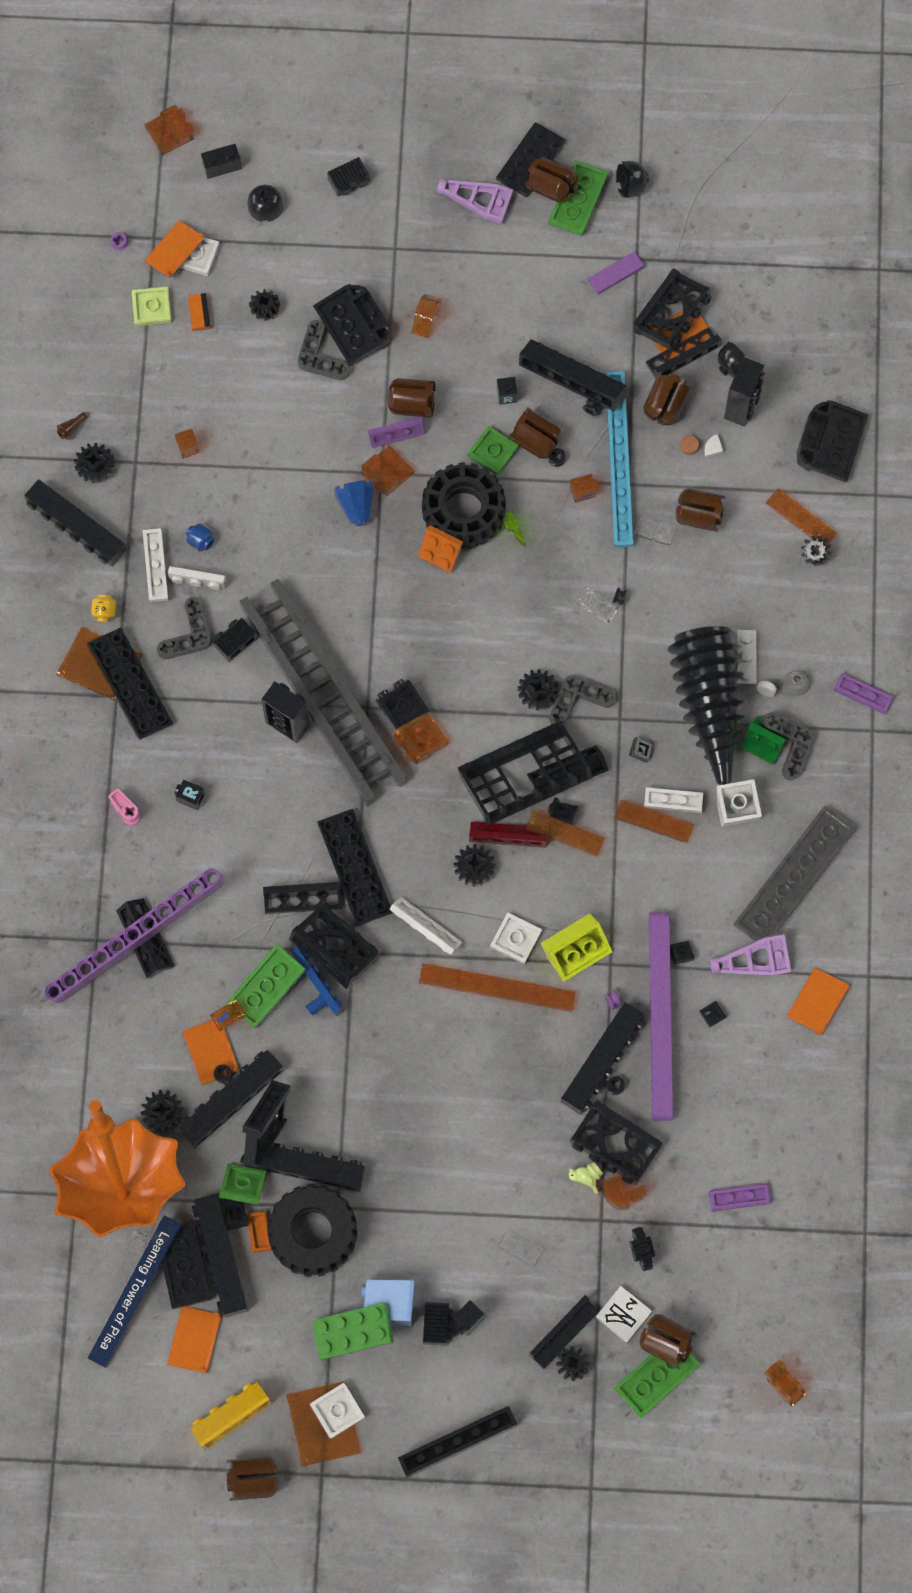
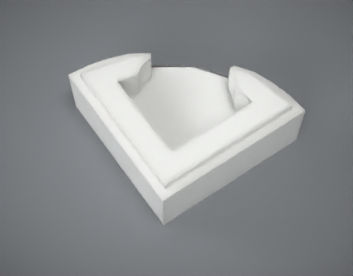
[704,434,723,458]

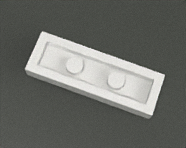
[168,566,226,590]
[737,630,756,686]
[644,787,703,813]

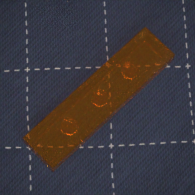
[766,488,837,545]
[615,800,694,843]
[526,810,604,857]

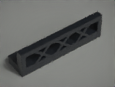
[646,327,722,379]
[527,745,609,789]
[263,882,342,914]
[116,898,174,978]
[529,1295,599,1370]

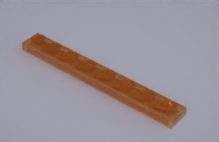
[419,963,576,1012]

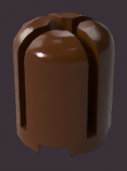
[525,156,578,203]
[643,372,692,425]
[388,378,436,418]
[508,407,561,459]
[675,488,726,532]
[639,1314,697,1369]
[226,1457,279,1501]

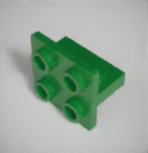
[740,716,790,765]

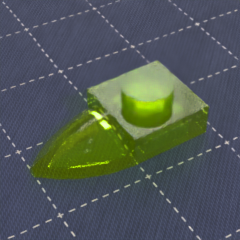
[504,511,527,547]

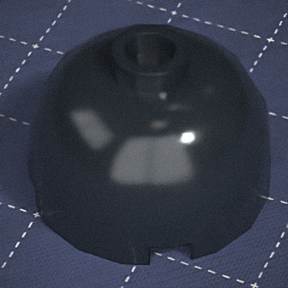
[616,161,649,198]
[247,184,284,222]
[718,341,745,378]

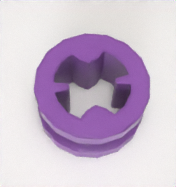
[110,232,127,250]
[604,990,621,1010]

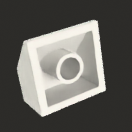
[716,779,762,827]

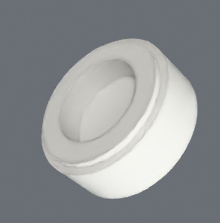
[757,681,777,697]

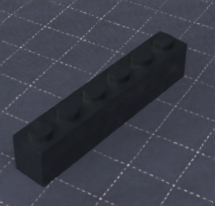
[519,339,627,411]
[24,479,127,567]
[561,1002,645,1115]
[178,1049,284,1148]
[244,1143,365,1192]
[192,1193,248,1318]
[398,1406,517,1478]

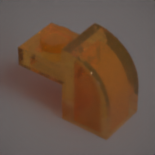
[411,294,442,338]
[601,1176,646,1210]
[765,1359,807,1407]

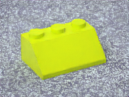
[540,913,613,982]

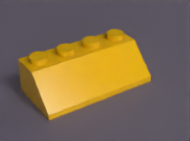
[190,1382,272,1451]

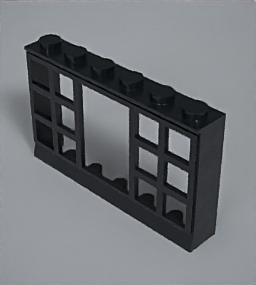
[457,721,592,826]

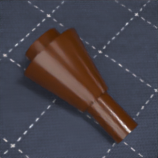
[57,412,87,440]

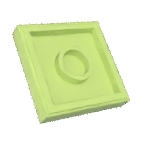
[132,287,172,326]

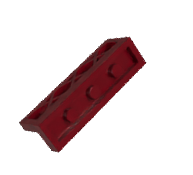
[469,822,547,848]

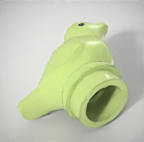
[568,1162,603,1195]

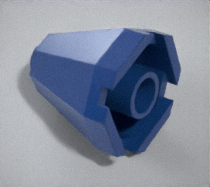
[334,480,373,526]

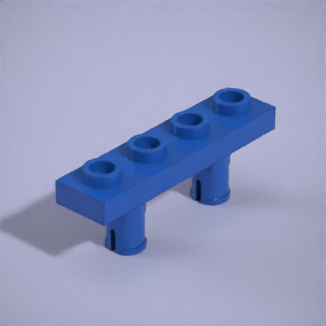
[291,947,343,1016]

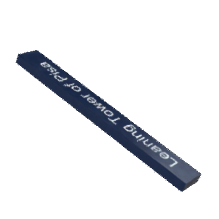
[88,1215,182,1368]

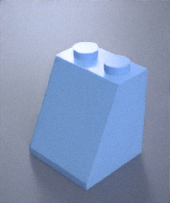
[360,1280,415,1327]

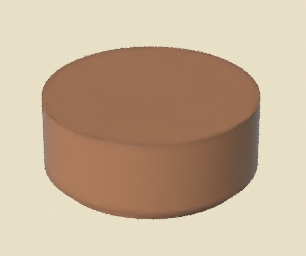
[680,435,699,455]

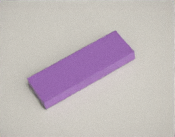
[588,252,644,295]
[368,416,425,448]
[833,673,894,715]
[709,1183,771,1212]

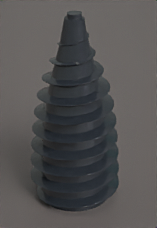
[668,626,746,785]

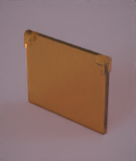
[56,627,143,702]
[286,1381,361,1467]

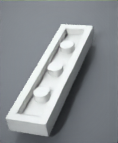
[143,528,168,603]
[390,897,463,955]

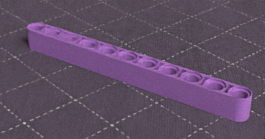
[45,868,224,1003]
[649,912,673,1121]

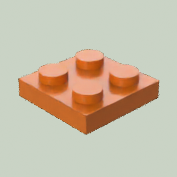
[418,525,463,573]

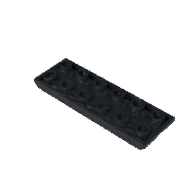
[87,627,174,740]
[317,809,393,927]

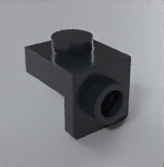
[548,797,580,826]
[223,1199,248,1230]

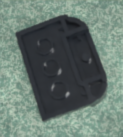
[313,284,392,366]
[797,400,868,483]

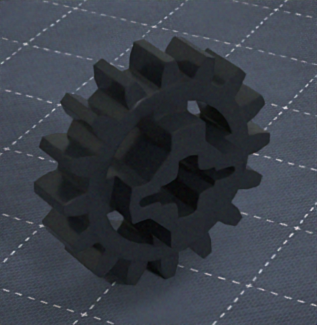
[74,443,115,483]
[517,669,559,711]
[453,844,495,887]
[141,1090,184,1133]
[629,1227,655,1271]

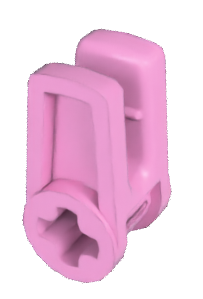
[108,789,140,826]

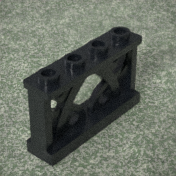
[633,268,712,351]
[289,903,380,989]
[240,1080,291,1168]
[570,1100,663,1185]

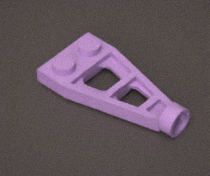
[437,179,514,224]
[709,933,791,975]

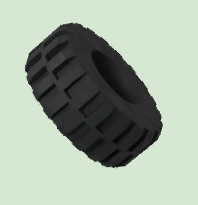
[422,462,506,549]
[267,1184,358,1277]

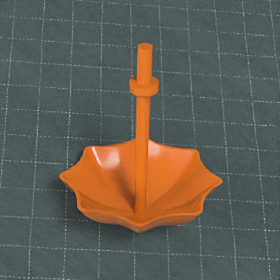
[49,1100,185,1237]

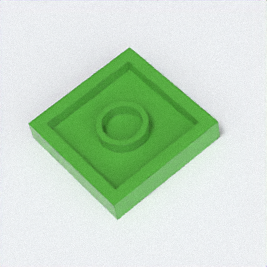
[467,426,519,476]
[219,1164,267,1204]

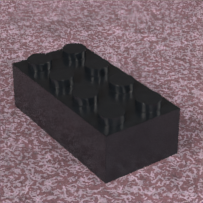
[724,357,765,427]
[261,681,310,743]

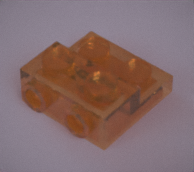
[144,105,194,156]
[361,445,414,496]
[394,713,449,765]

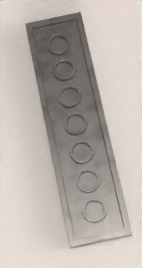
[733,805,856,941]

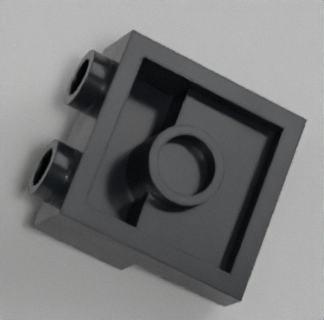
[375,678,429,732]

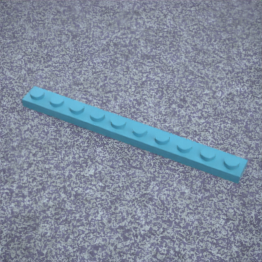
[606,371,633,547]

